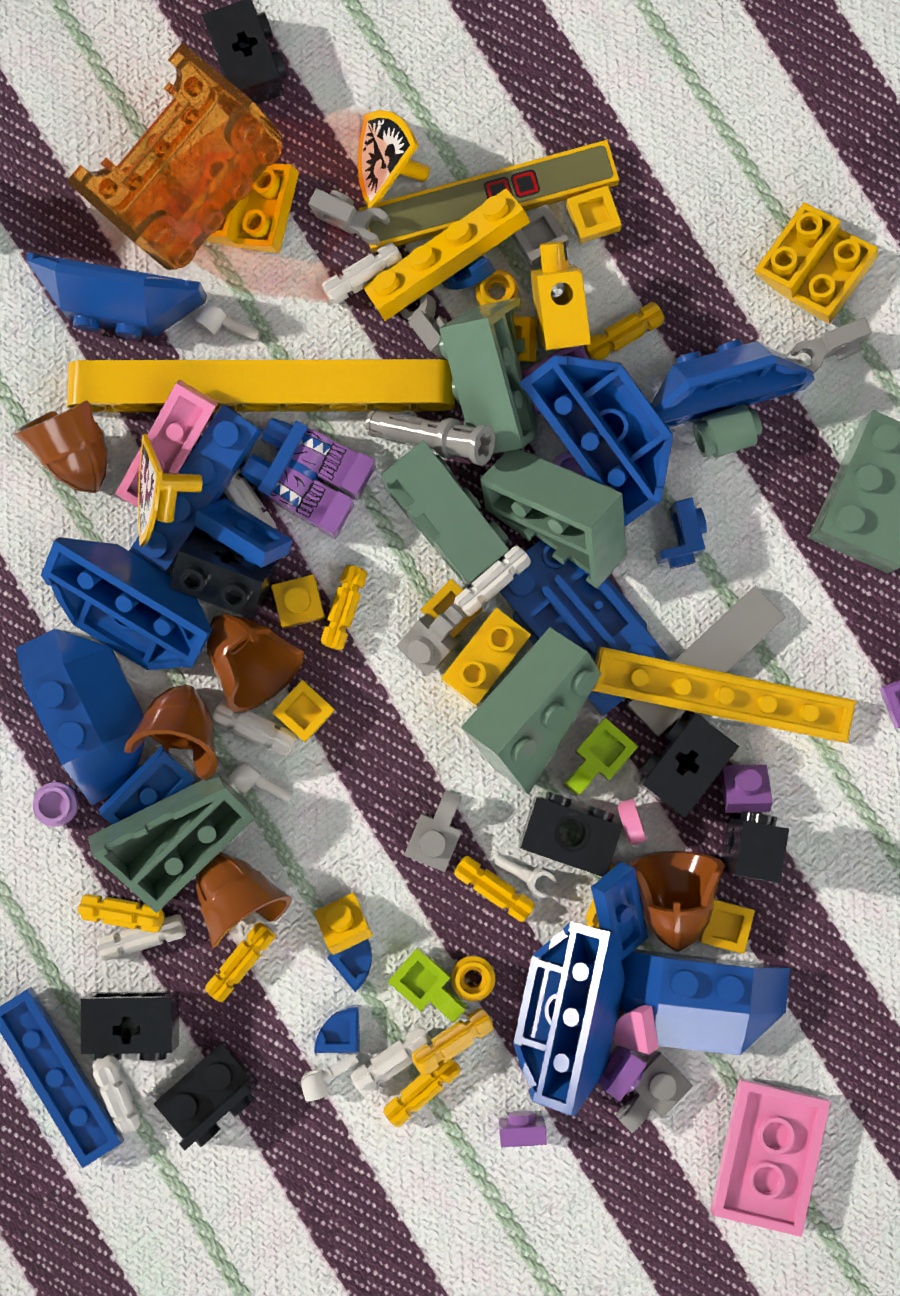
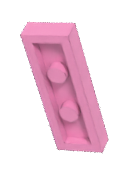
[115,379,218,507]

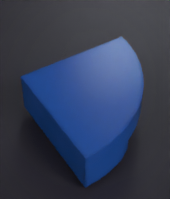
[442,256,496,290]
[327,938,372,992]
[314,1005,360,1053]

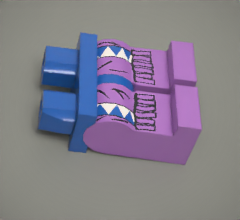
[241,418,376,540]

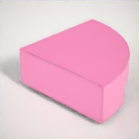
[614,1005,659,1055]

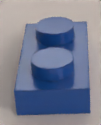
[194,498,292,568]
[99,746,196,825]
[591,862,648,961]

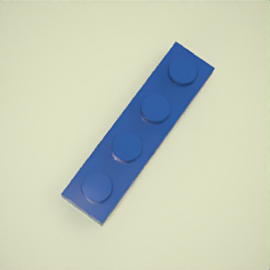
[129,404,263,575]
[0,987,125,1169]

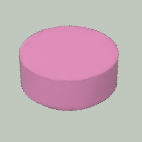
[617,798,647,845]

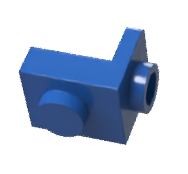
[655,497,707,569]

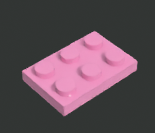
[710,1077,830,1237]

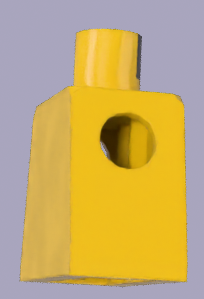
[531,241,591,350]

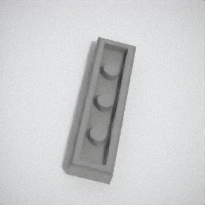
[627,585,786,737]

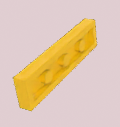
[363,188,530,321]

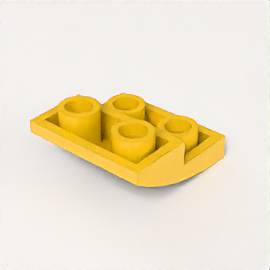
[190,153,299,253]
[754,202,879,324]

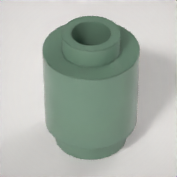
[693,403,762,458]

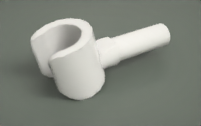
[196,305,259,341]
[229,763,292,802]
[494,854,556,898]
[301,1054,359,1101]

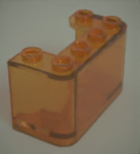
[66,43,282,270]

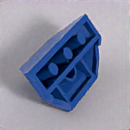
[26,252,207,340]
[651,339,815,428]
[519,355,674,526]
[41,537,212,670]
[16,629,147,805]
[513,922,626,1116]
[620,949,790,1055]

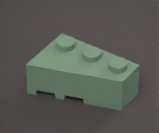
[439,297,538,453]
[808,410,900,574]
[381,440,510,588]
[480,449,627,589]
[461,627,602,795]
[88,773,256,913]

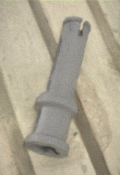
[365,409,495,466]

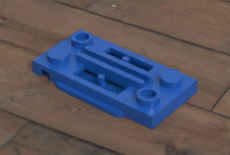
[500,540,671,716]

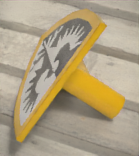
[358,110,430,208]
[138,434,202,547]

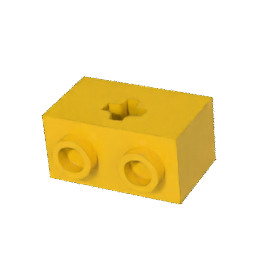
[441,608,531,708]

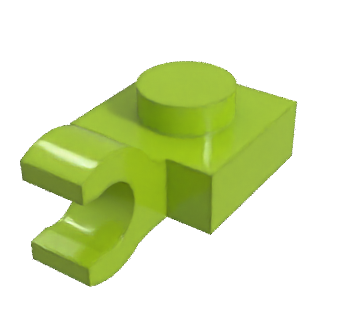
[564,718,639,796]
[388,946,467,1023]

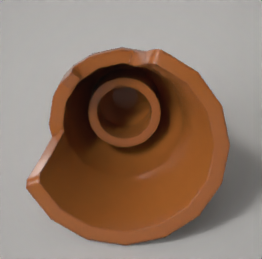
[12,400,107,493]
[207,614,304,712]
[124,685,218,781]
[630,851,725,952]
[196,852,292,949]

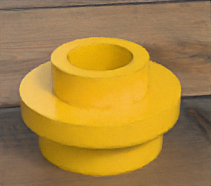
[475,269,519,306]
[451,956,495,1001]

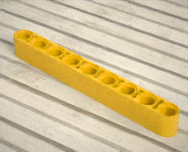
[67,359,455,412]

